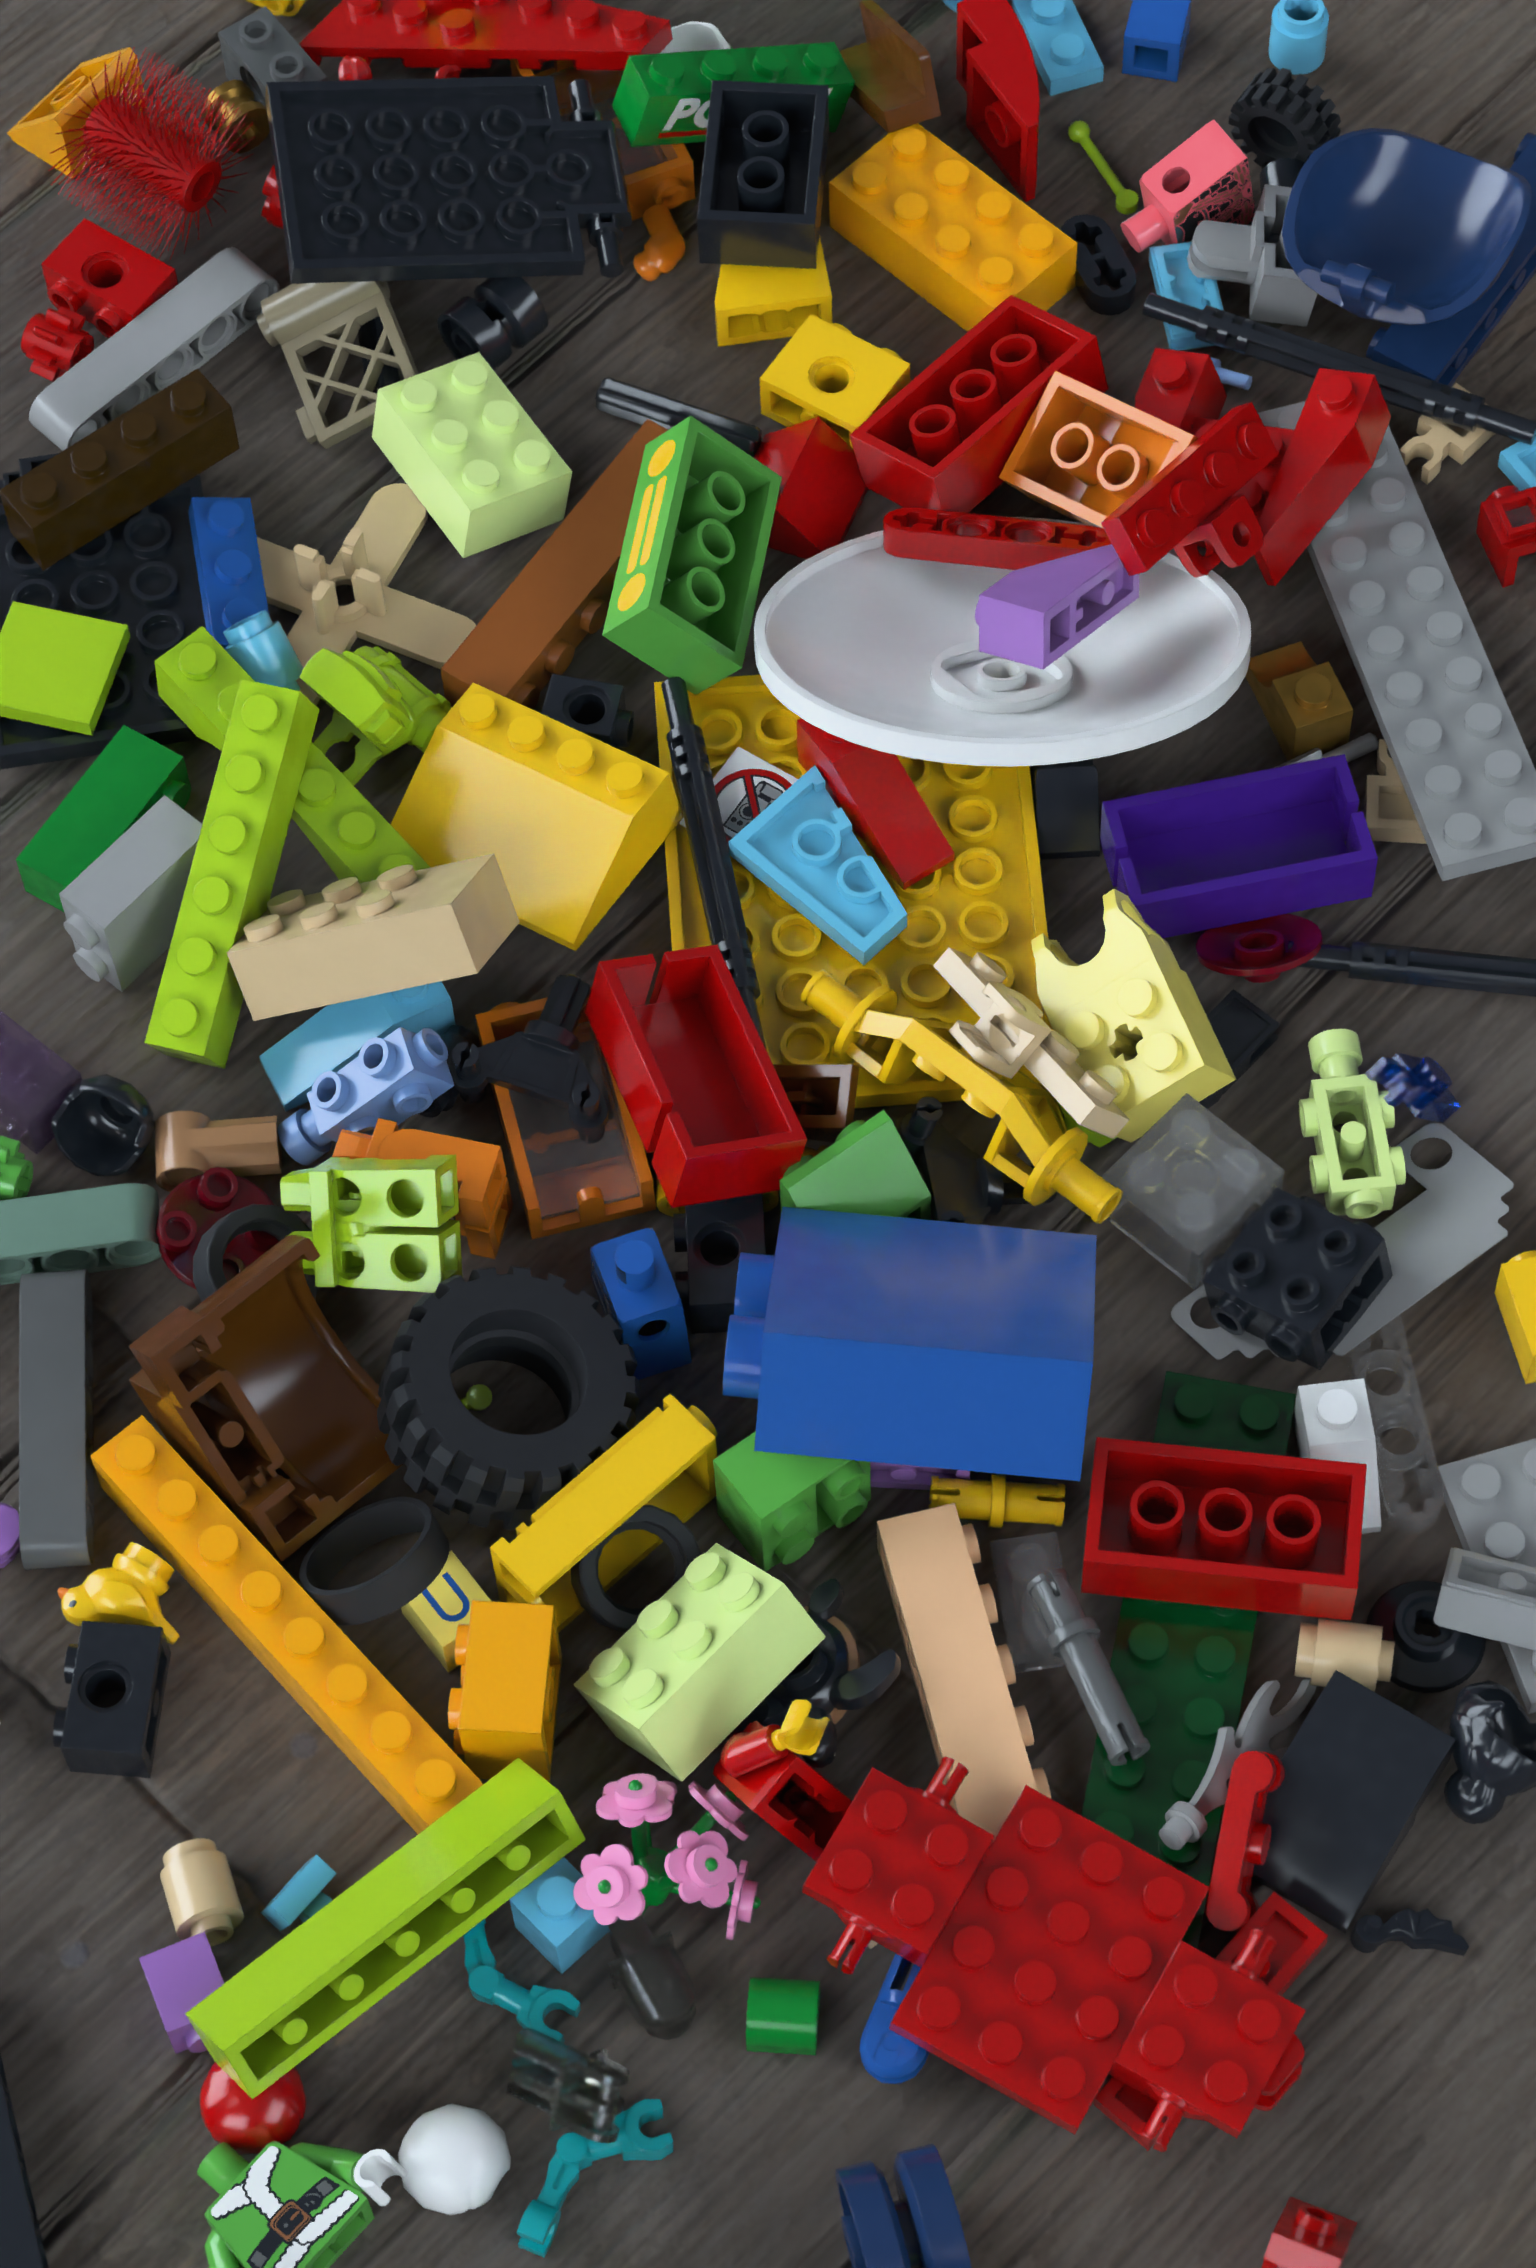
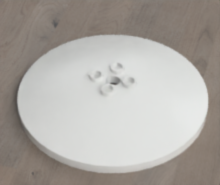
[754,517,1251,767]

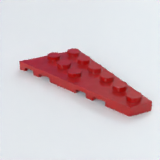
[299,0,673,70]

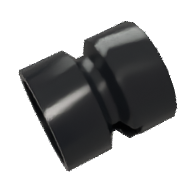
[437,277,548,370]

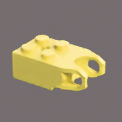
[1031,889,1236,1143]

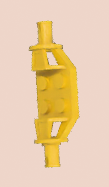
[801,969,1123,1224]

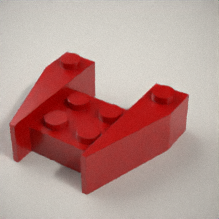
[1135,348,1391,586]

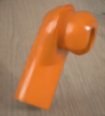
[633,204,686,281]

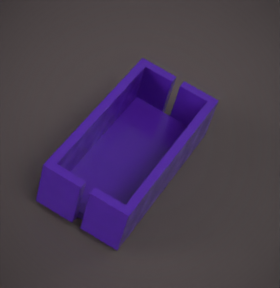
[1100,754,1378,938]

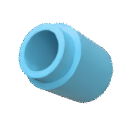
[1268,0,1329,75]
[223,610,303,691]

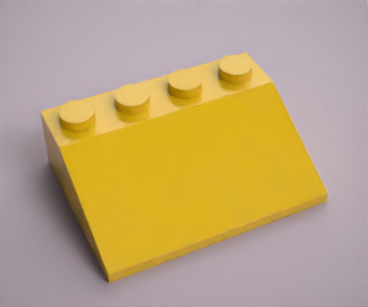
[390,682,683,951]

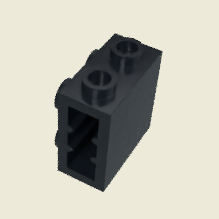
[1203,1187,1393,1370]

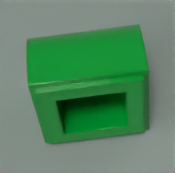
[746,1977,821,2055]

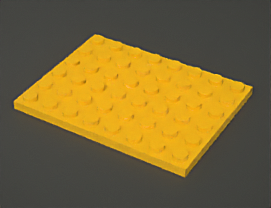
[654,675,1053,1108]

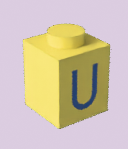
[401,1550,491,1673]

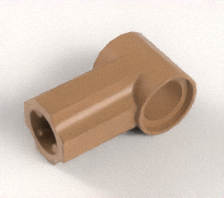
[154,1111,283,1192]

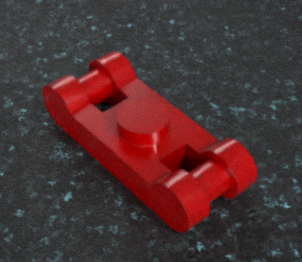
[1206,1751,1285,1931]

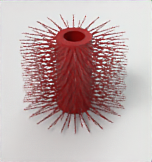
[48,47,255,260]

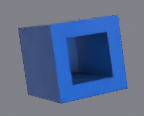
[1122,0,1192,82]

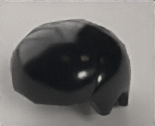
[51,1074,155,1177]

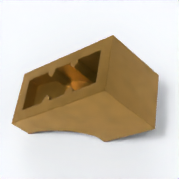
[1246,641,1353,761]

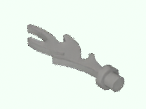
[1159,1678,1317,1850]

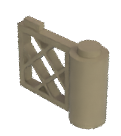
[256,281,419,449]

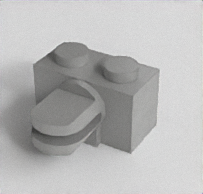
[1187,184,1318,327]

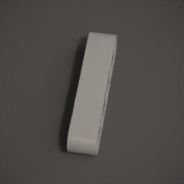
[29,247,280,451]

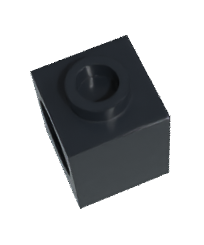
[541,674,634,749]

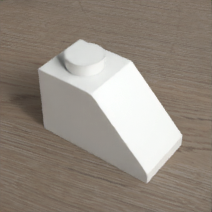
[1293,1378,1381,1534]

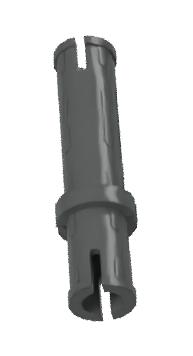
[1026,1568,1151,1766]

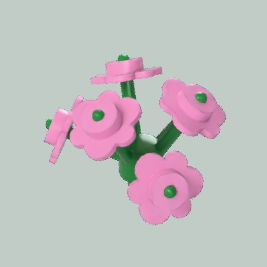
[573,1773,761,1940]

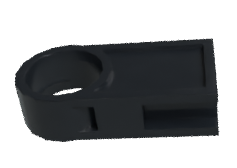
[1186,989,1280,1111]

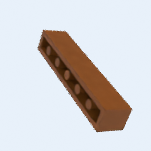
[441,419,668,710]

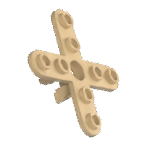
[257,483,476,705]

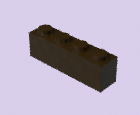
[0,368,240,570]

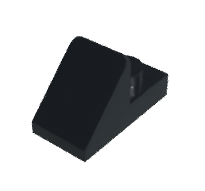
[1030,759,1100,860]

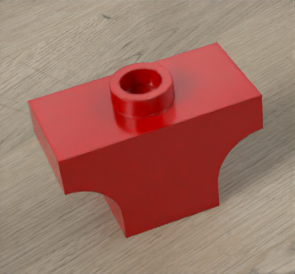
[1261,2196,1358,2268]

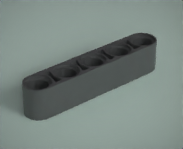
[19,1269,94,1570]

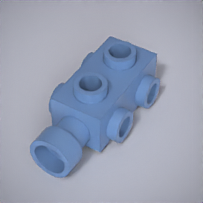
[278,1027,454,1165]

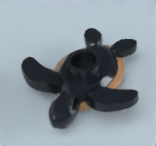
[730,1578,901,1768]

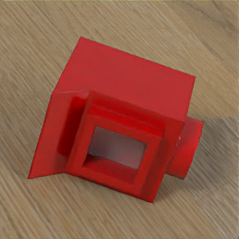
[1476,486,1536,588]

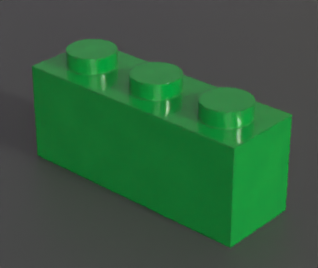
[16,725,192,912]

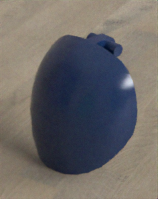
[1282,128,1532,325]

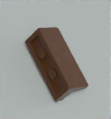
[839,0,941,133]

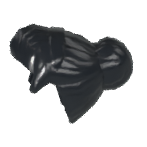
[1444,1680,1536,1824]

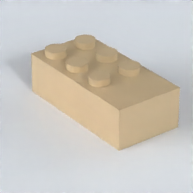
[227,853,520,1021]

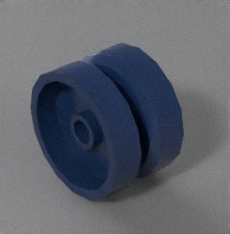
[835,2143,972,2268]

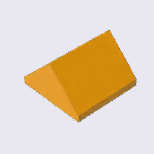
[7,47,147,179]

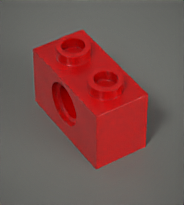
[41,218,178,339]

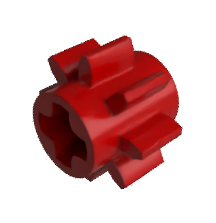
[21,306,94,382]

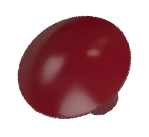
[156,1167,279,1290]

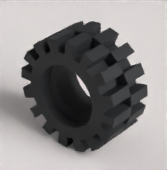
[1228,68,1341,167]

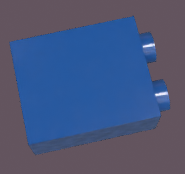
[722,1207,1097,1481]

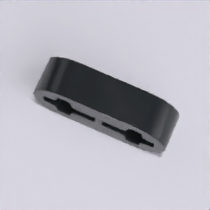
[1061,214,1136,316]

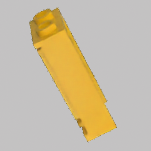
[490,1394,718,1633]

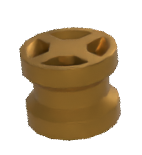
[201,80,270,153]

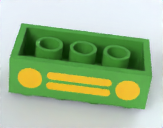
[602,416,782,695]

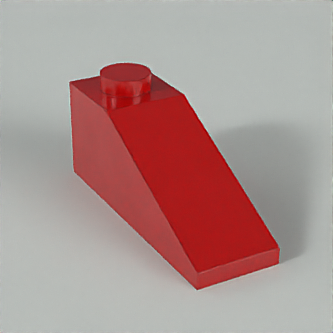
[797,718,955,890]

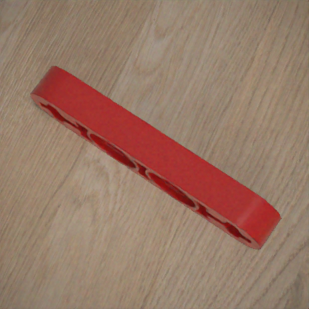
[883,507,1112,570]

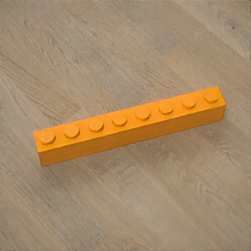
[90,1415,483,1834]

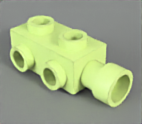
[1299,1029,1406,1219]

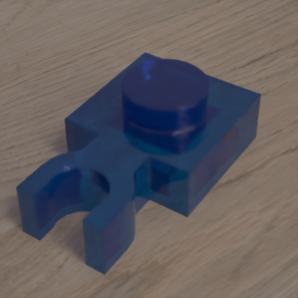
[1365,1053,1461,1123]

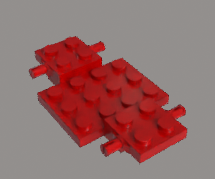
[802,1757,1306,2152]

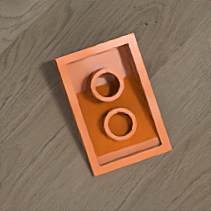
[999,371,1198,529]

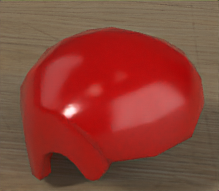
[200,2062,306,2155]

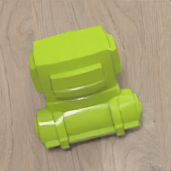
[299,645,451,786]

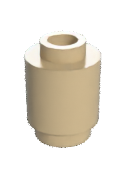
[1294,1618,1395,1692]
[160,1838,244,1947]

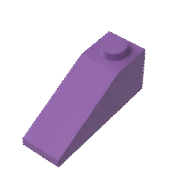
[975,544,1140,669]

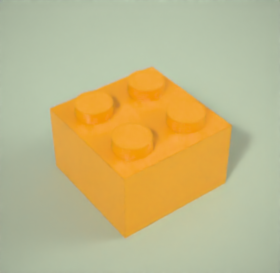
[448,1600,562,1783]

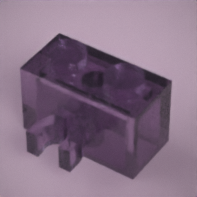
[0,1010,82,1154]

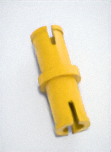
[929,1474,1065,1528]

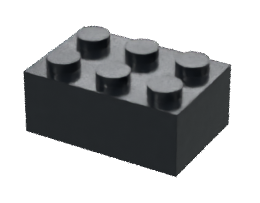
[697,80,829,269]

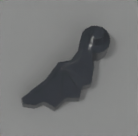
[1350,1908,1469,1956]

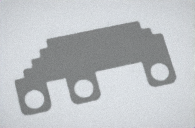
[1171,1123,1514,1360]

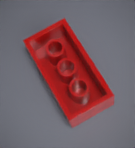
[850,295,1109,513]
[1081,1437,1367,1621]

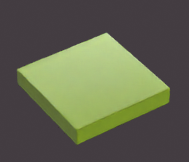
[0,601,130,736]

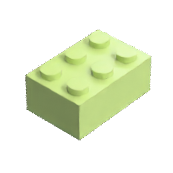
[372,352,572,558]
[574,1543,826,1782]

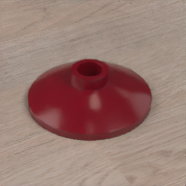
[1196,914,1322,983]

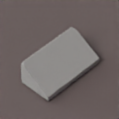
[1434,1547,1536,1651]

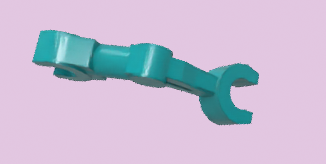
[463,1919,581,2049]
[517,2099,674,2257]

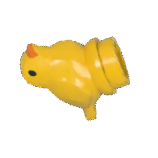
[57,1542,180,1645]

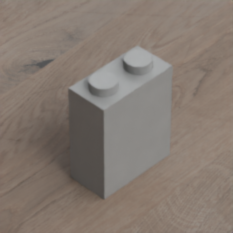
[59,795,202,992]

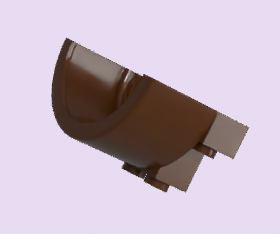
[129,1235,403,1562]

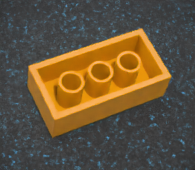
[829,123,1077,332]

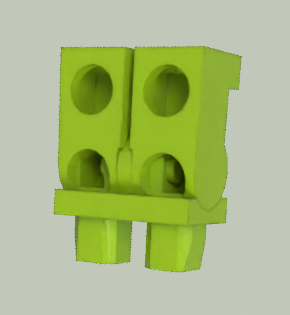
[280,1155,463,1293]

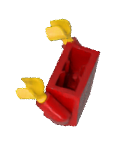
[712,1700,852,1862]

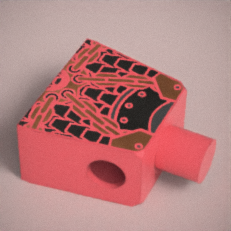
[1121,119,1255,253]

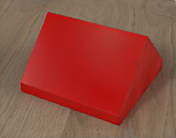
[754,417,868,559]

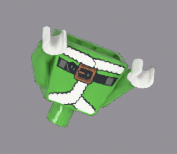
[197,2141,407,2268]

